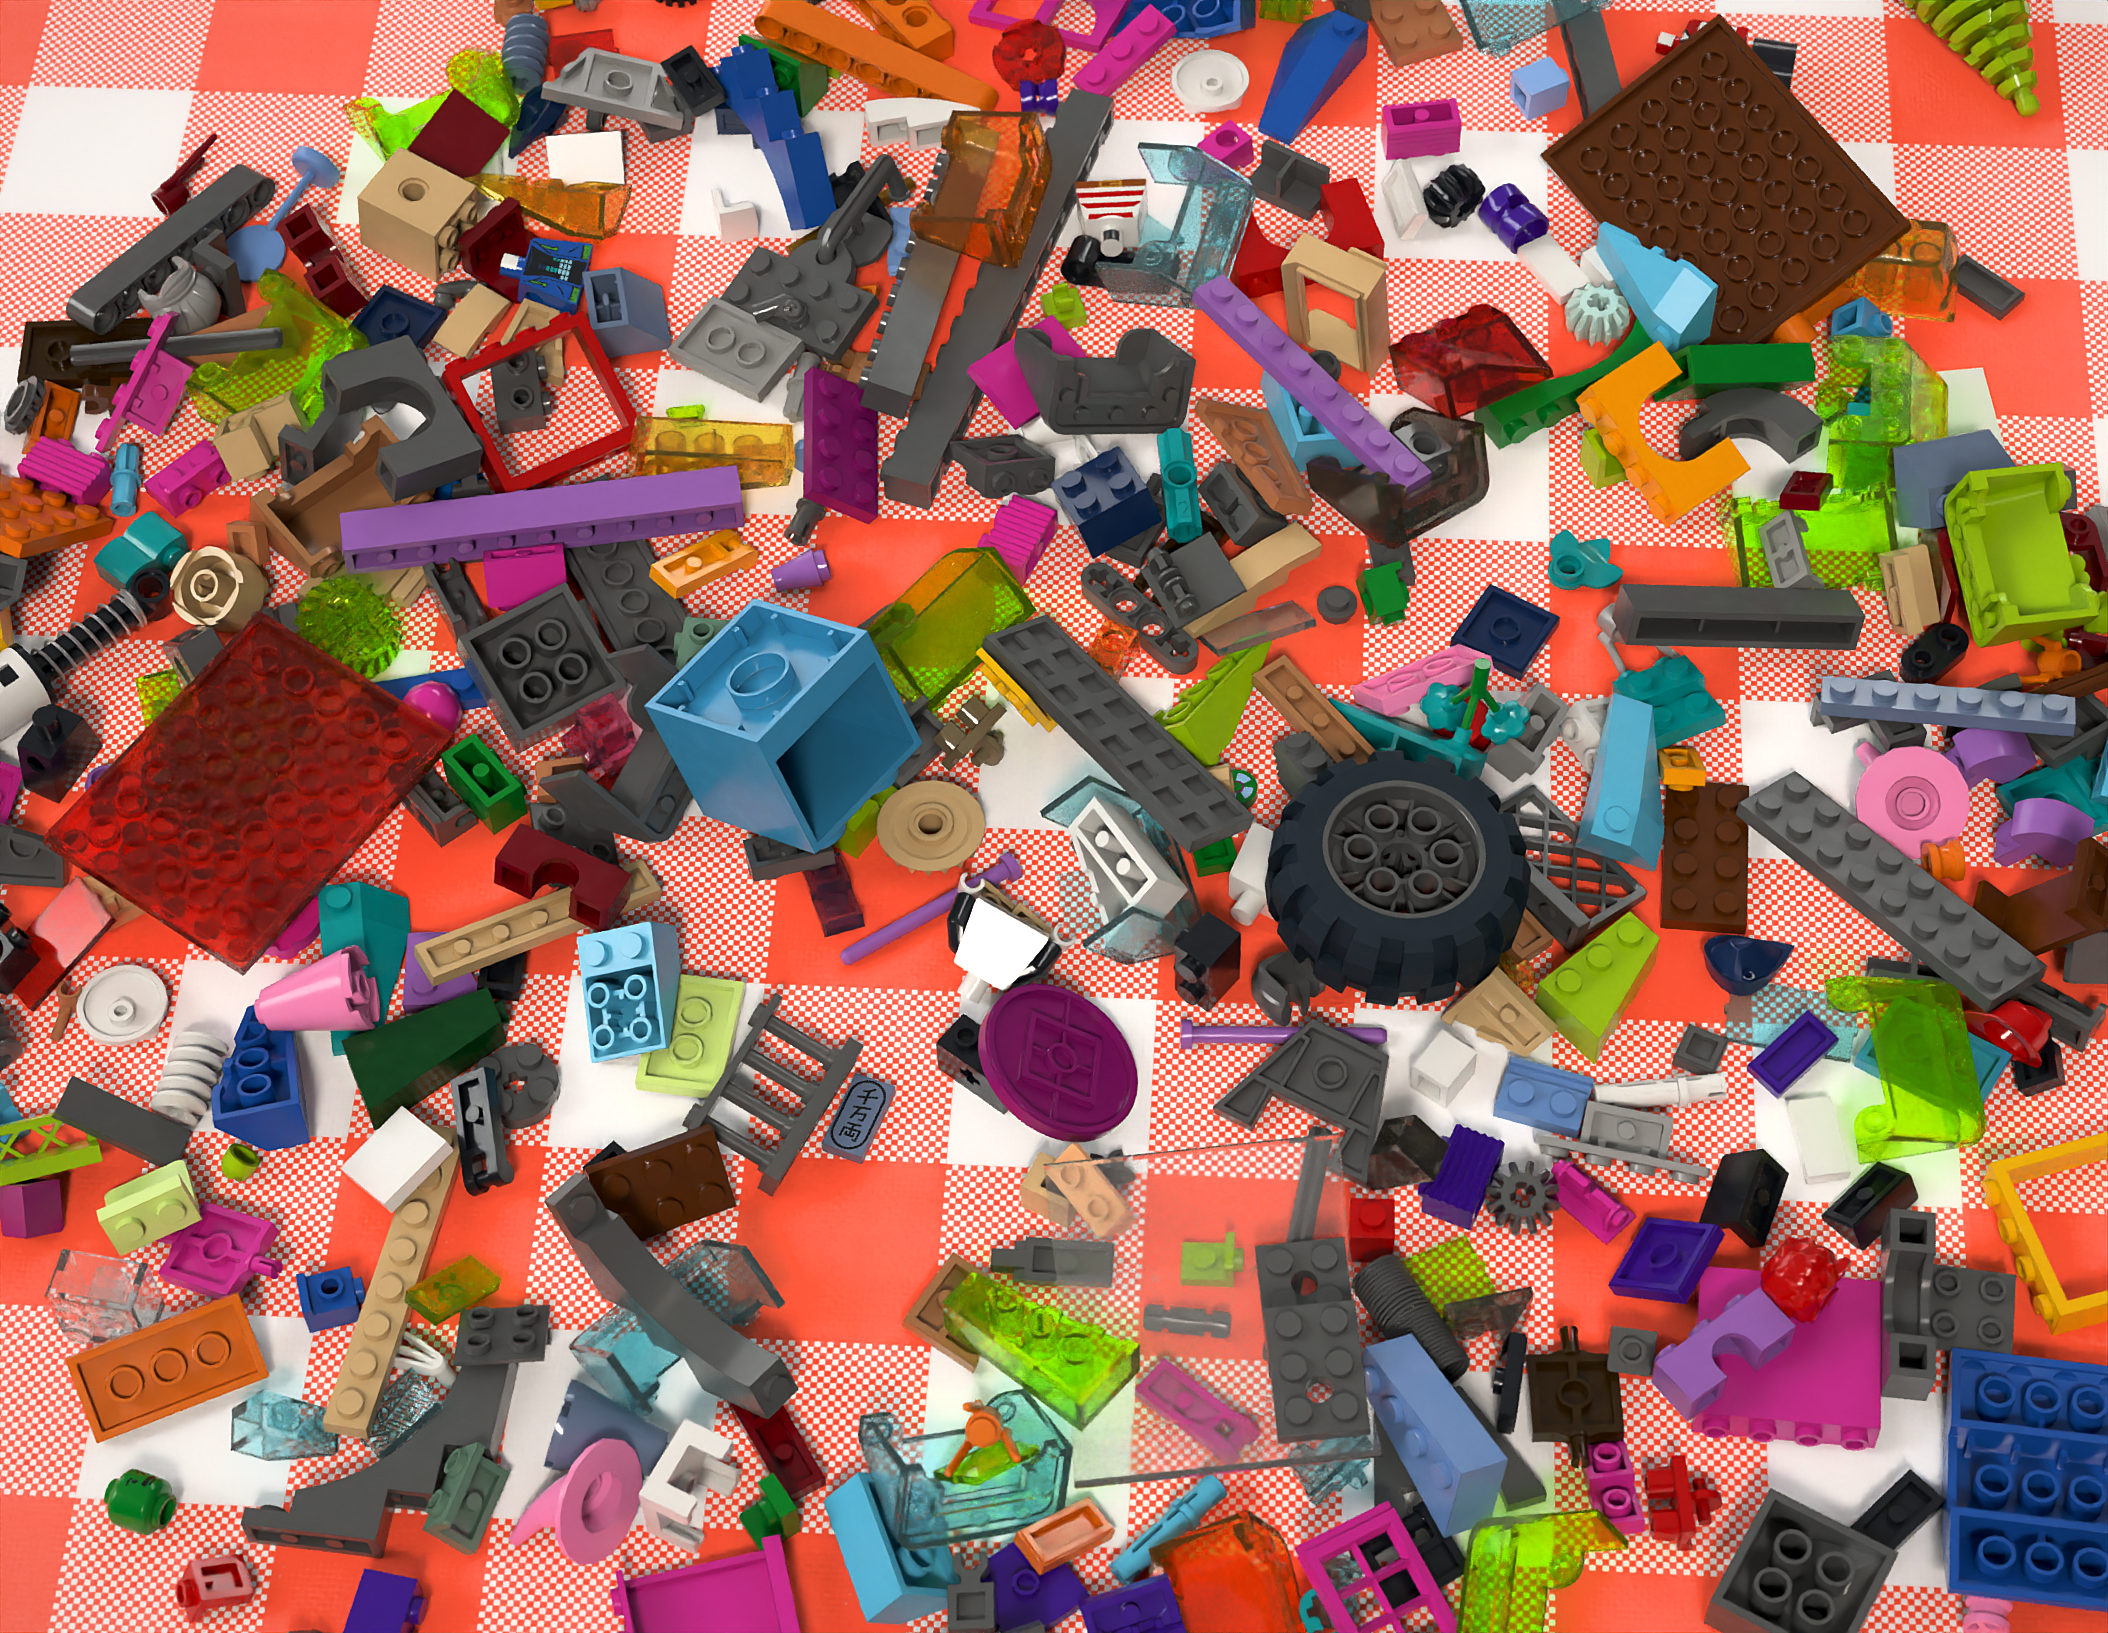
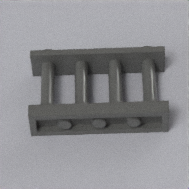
[682,993,864,1197]

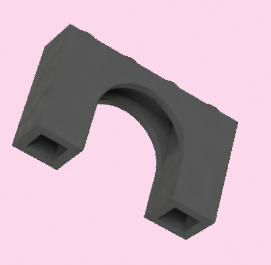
[320,334,484,502]

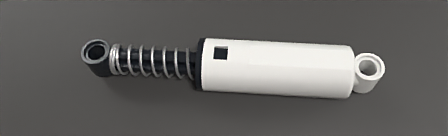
[0,568,173,742]

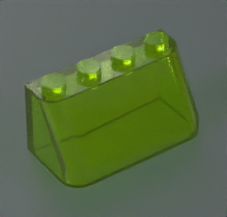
[864,547,1037,713]

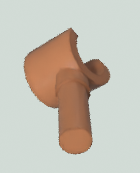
[50,980,82,1042]

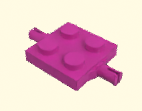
[156,1201,283,1299]

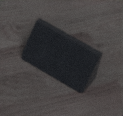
[1821,1161,1918,1251]

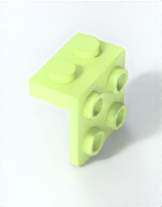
[96,1160,202,1256]

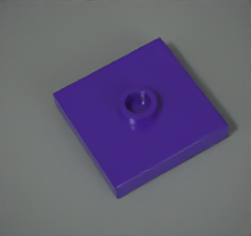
[1608,1217,1725,1304]
[971,1541,1091,1633]

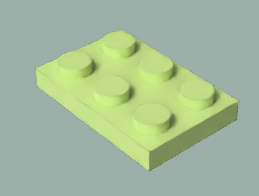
[635,974,746,1099]

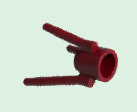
[150,133,218,218]

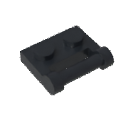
[1348,1501,1472,1609]

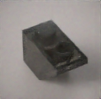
[1367,1114,1449,1190]

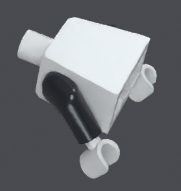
[947,872,1077,1004]

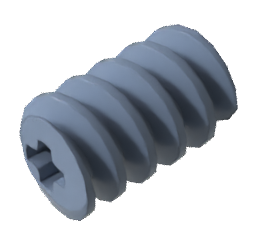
[497,14,550,96]

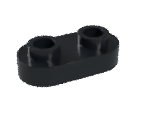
[1899,623,1969,684]

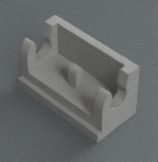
[1758,509,1826,589]

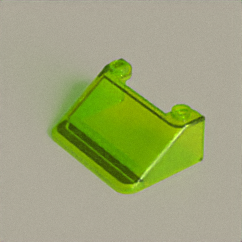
[185,267,370,427]
[1824,976,1987,1165]

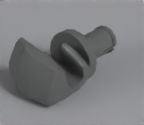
[1251,950,1326,1027]

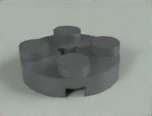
[475,1044,561,1129]

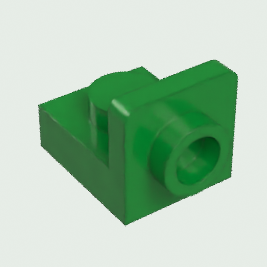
[739,1473,801,1551]

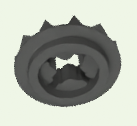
[3,376,46,435]

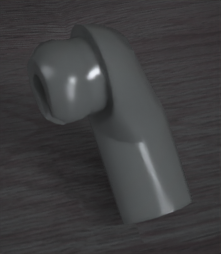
[433,280,489,310]
[751,293,807,323]

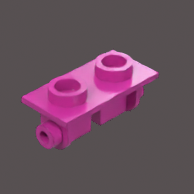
[1543,1159,1636,1246]

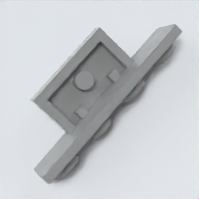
[1534,1101,1710,1185]

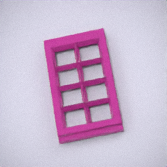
[1294,1501,1463,1633]

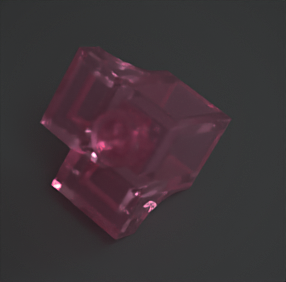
[560,692,637,781]

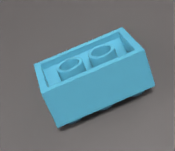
[823,1472,961,1625]

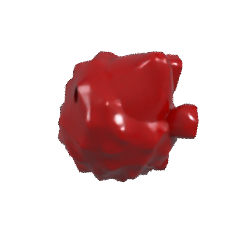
[1760,1237,1852,1324]

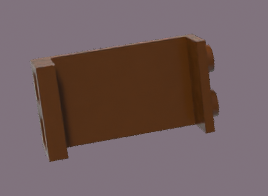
[1973,836,2108,956]

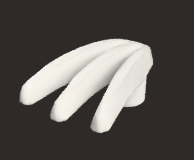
[393,1331,457,1387]

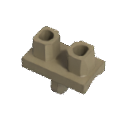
[932,695,1007,771]

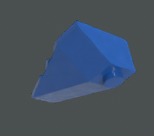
[1111,0,1256,38]
[1258,10,1369,146]
[211,1005,311,1152]

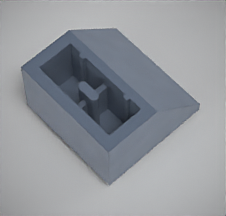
[582,267,671,358]

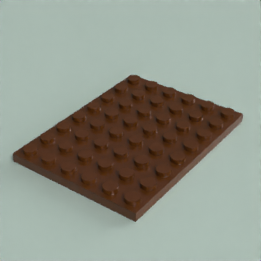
[1540,13,1912,345]

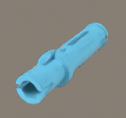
[1108,1473,1228,1586]

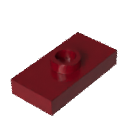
[1779,471,1834,511]

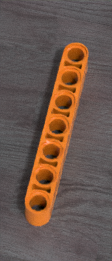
[753,0,999,124]

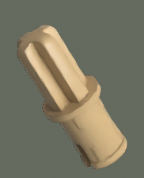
[391,563,445,609]

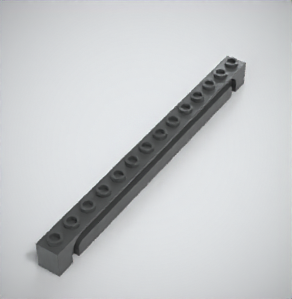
[880,88,1114,510]

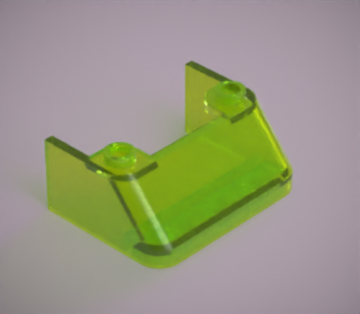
[1456,1509,1629,1633]

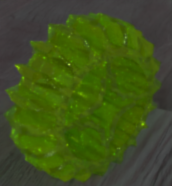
[293,575,403,684]

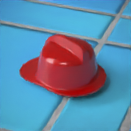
[1957,1000,2053,1068]

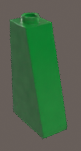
[1654,343,1816,403]

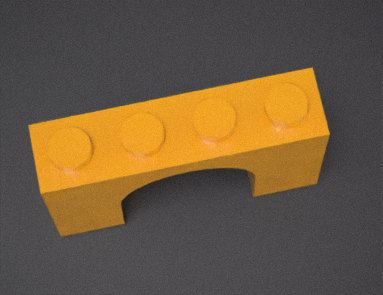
[1575,340,1751,528]

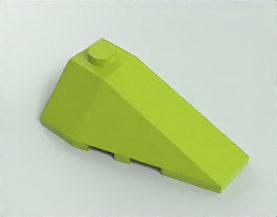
[1152,636,1272,768]

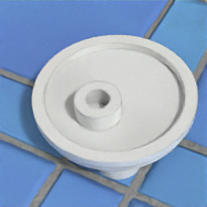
[1171,50,1249,114]
[76,965,168,1046]

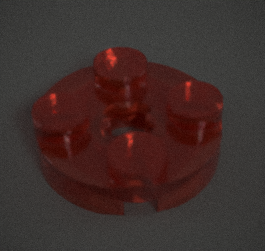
[992,18,1067,92]

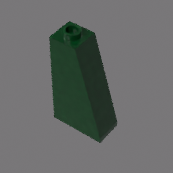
[341,987,510,1131]

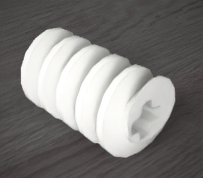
[150,1031,229,1127]

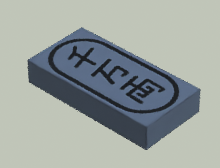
[821,1073,896,1164]

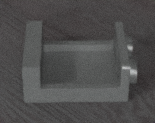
[278,392,362,486]

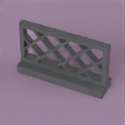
[1499,785,1648,954]

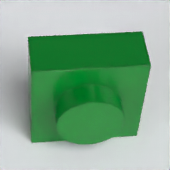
[1191,836,1237,878]

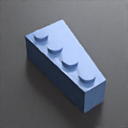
[1362,1333,1508,1538]

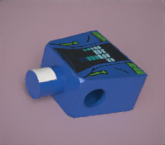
[499,238,593,316]

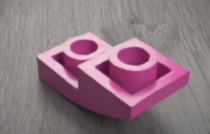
[1579,1440,1645,1538]

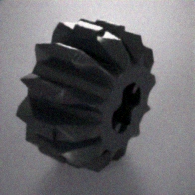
[1423,164,1486,229]

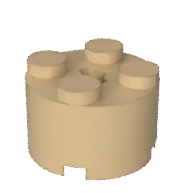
[170,546,269,633]

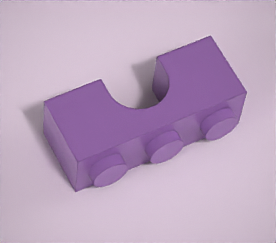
[1651,1287,1796,1422]

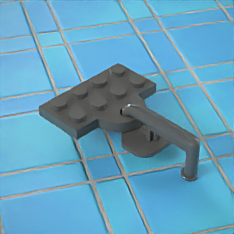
[719,154,911,363]

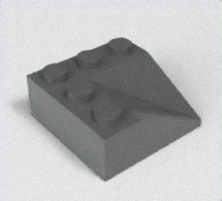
[456,582,627,754]
[1704,1488,1899,1633]

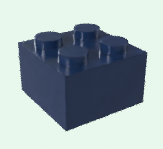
[1049,445,1163,559]

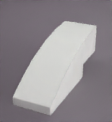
[864,98,982,152]

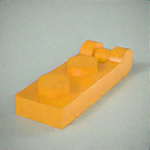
[649,528,759,600]

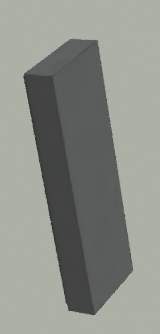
[52,1075,192,1168]

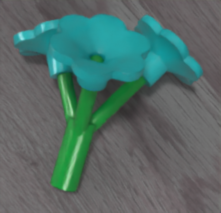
[1420,658,1530,761]

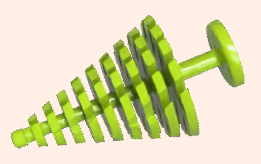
[1902,0,2041,118]

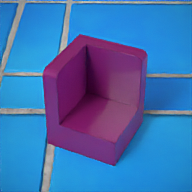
[0,1177,64,1239]

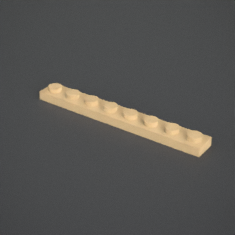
[322,1124,461,1439]

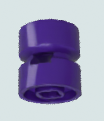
[1478,183,1549,255]

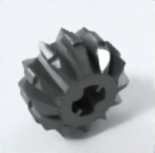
[1486,1161,1560,1236]

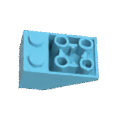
[577,921,681,1063]

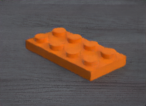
[65,1291,270,1444]

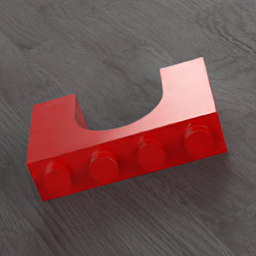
[1212,177,1385,299]

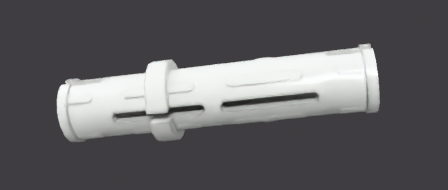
[1592,1072,1727,1109]

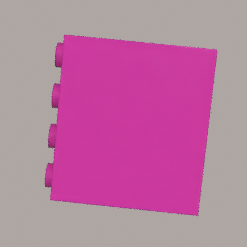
[1691,1266,1881,1451]
[610,1534,800,1633]

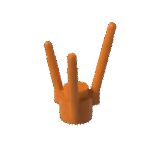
[1993,635,2082,685]
[944,1399,1021,1477]

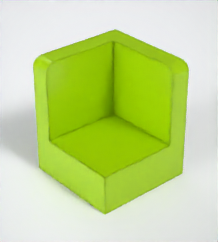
[1579,428,1628,490]

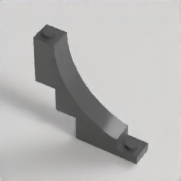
[544,1172,799,1420]
[240,1363,518,1559]

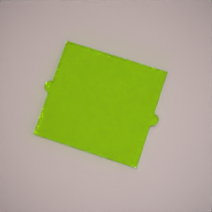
[1402,1235,1498,1321]
[933,1440,1040,1486]

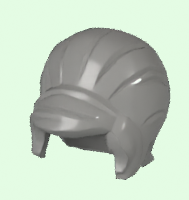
[138,256,221,337]

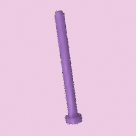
[839,852,1022,965]
[1180,1019,1387,1050]

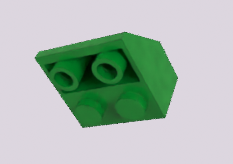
[738,33,829,118]

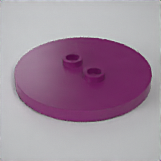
[978,984,1138,1142]

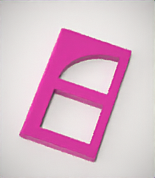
[968,0,1132,54]

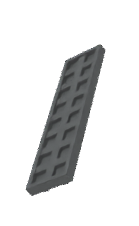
[982,614,1254,853]
[1736,771,2048,1013]

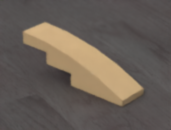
[1182,522,1322,639]

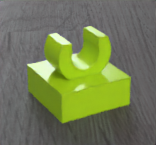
[1040,282,1087,330]

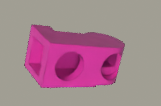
[1181,119,1254,190]

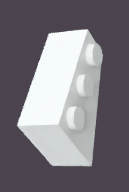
[1068,796,1188,951]

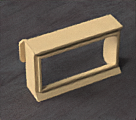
[1281,232,1391,380]

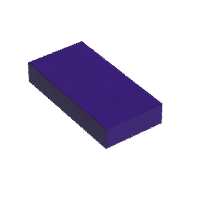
[1746,1010,1839,1100]

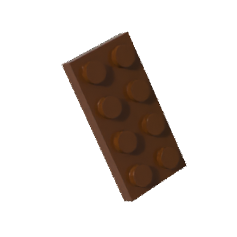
[1660,782,1749,935]

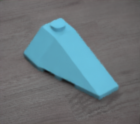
[1596,222,1718,354]
[1575,693,1665,872]

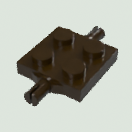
[1525,1326,1625,1469]

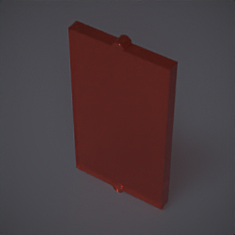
[12,875,117,1012]

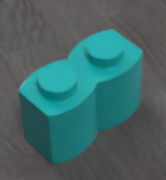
[93,511,190,595]

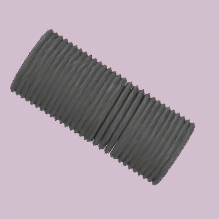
[1351,1255,1471,1385]

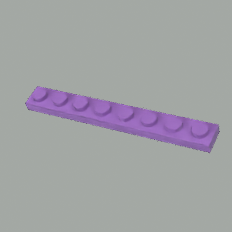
[1192,274,1432,499]

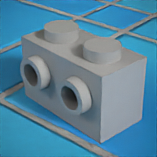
[1485,682,1571,783]

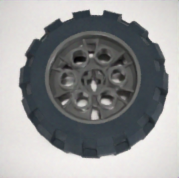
[1264,750,1531,1007]

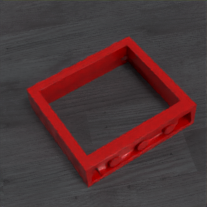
[441,311,647,494]

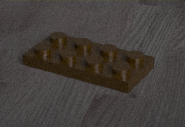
[17,318,172,389]

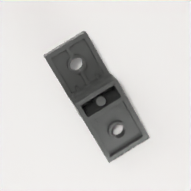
[1255,1237,1371,1444]

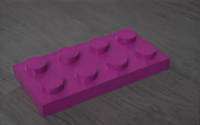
[803,366,878,524]

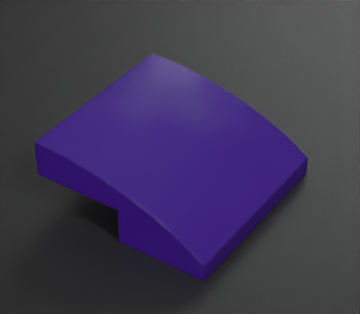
[1078,1572,1186,1633]

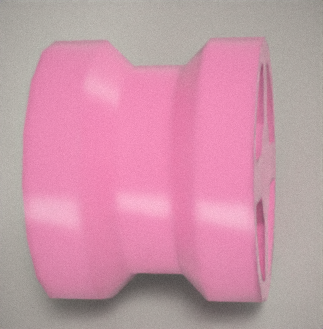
[1962,1595,2014,1633]

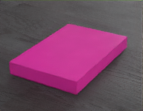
[966,314,1089,430]

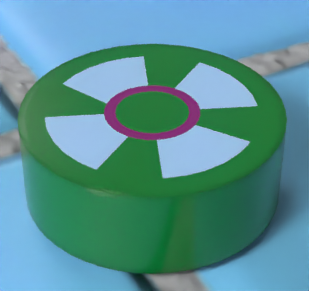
[1232,770,1257,809]

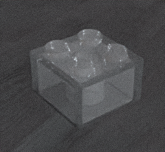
[45,1248,165,1344]

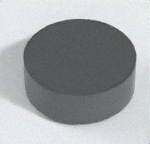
[586,109,608,131]

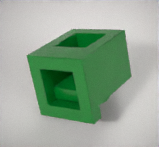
[1355,561,1410,628]

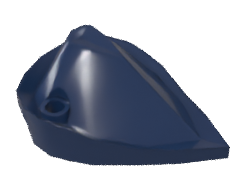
[508,85,568,159]
[1703,935,1795,996]

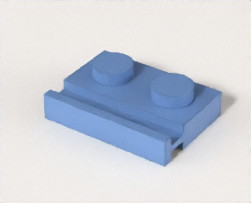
[1493,1056,1594,1139]

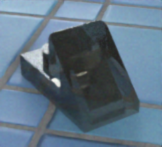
[1443,1286,1534,1361]

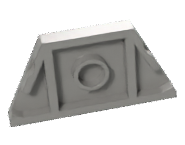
[541,47,684,131]

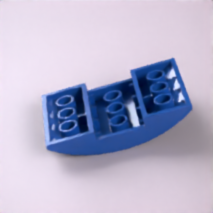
[1942,1347,2108,1613]

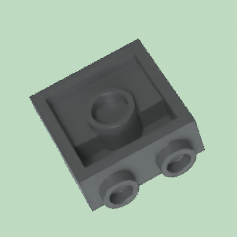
[949,434,1056,499]
[2025,680,2108,770]

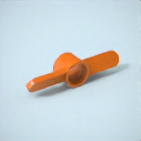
[1765,283,1852,344]

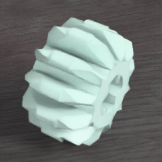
[1564,282,1630,347]

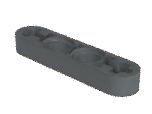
[1081,563,1199,675]

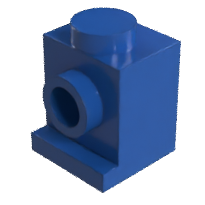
[295,1266,366,1333]

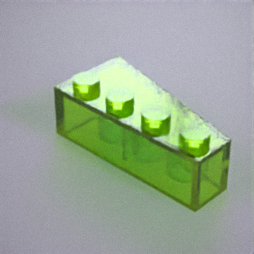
[942,1271,1140,1432]

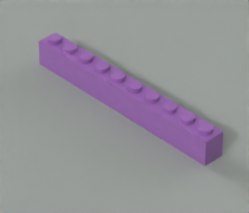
[340,465,745,575]

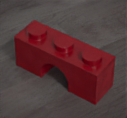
[277,203,369,323]
[494,823,632,932]

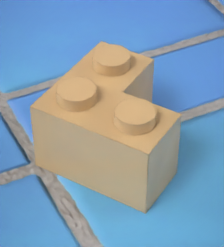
[213,390,311,482]

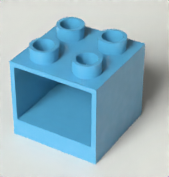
[644,598,922,854]

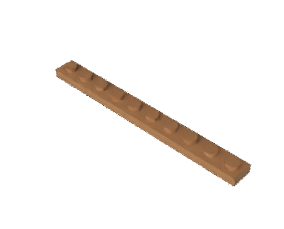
[1252,655,1554,968]

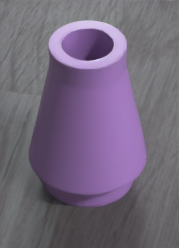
[771,548,832,592]

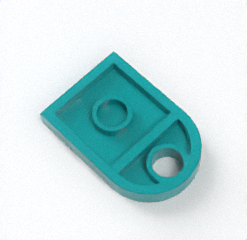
[1995,755,2108,859]

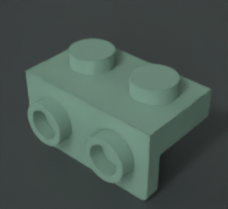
[422,1442,510,1556]

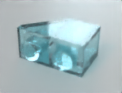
[231,1389,338,1461]

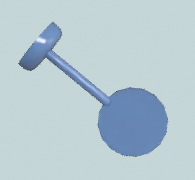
[226,146,341,283]

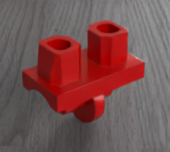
[1644,1455,1723,1551]

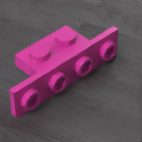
[95,311,197,453]

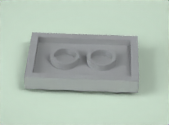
[667,295,806,403]

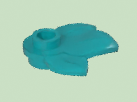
[1548,530,1623,590]

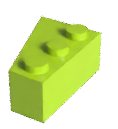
[1535,911,1660,1065]

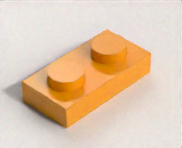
[1657,747,1706,791]

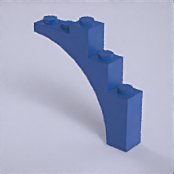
[709,43,837,231]

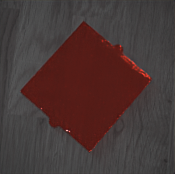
[548,28,620,80]

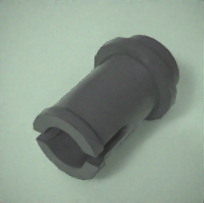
[784,498,826,546]

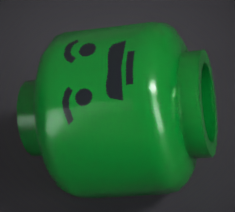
[104,1469,177,1536]

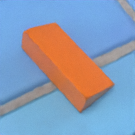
[21,380,82,455]

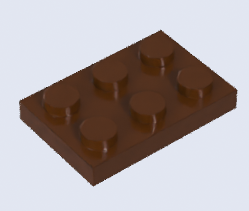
[585,1123,737,1241]

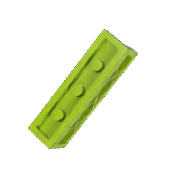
[0,1112,103,1187]

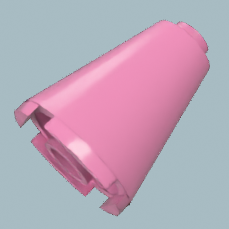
[254,945,380,1031]

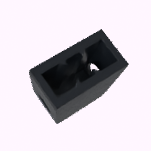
[17,704,103,804]

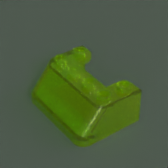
[1826,335,1948,491]

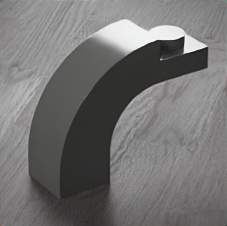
[1678,388,1824,464]

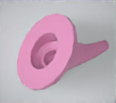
[1855,741,1970,860]
[509,1438,642,1565]

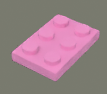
[1351,644,1495,717]

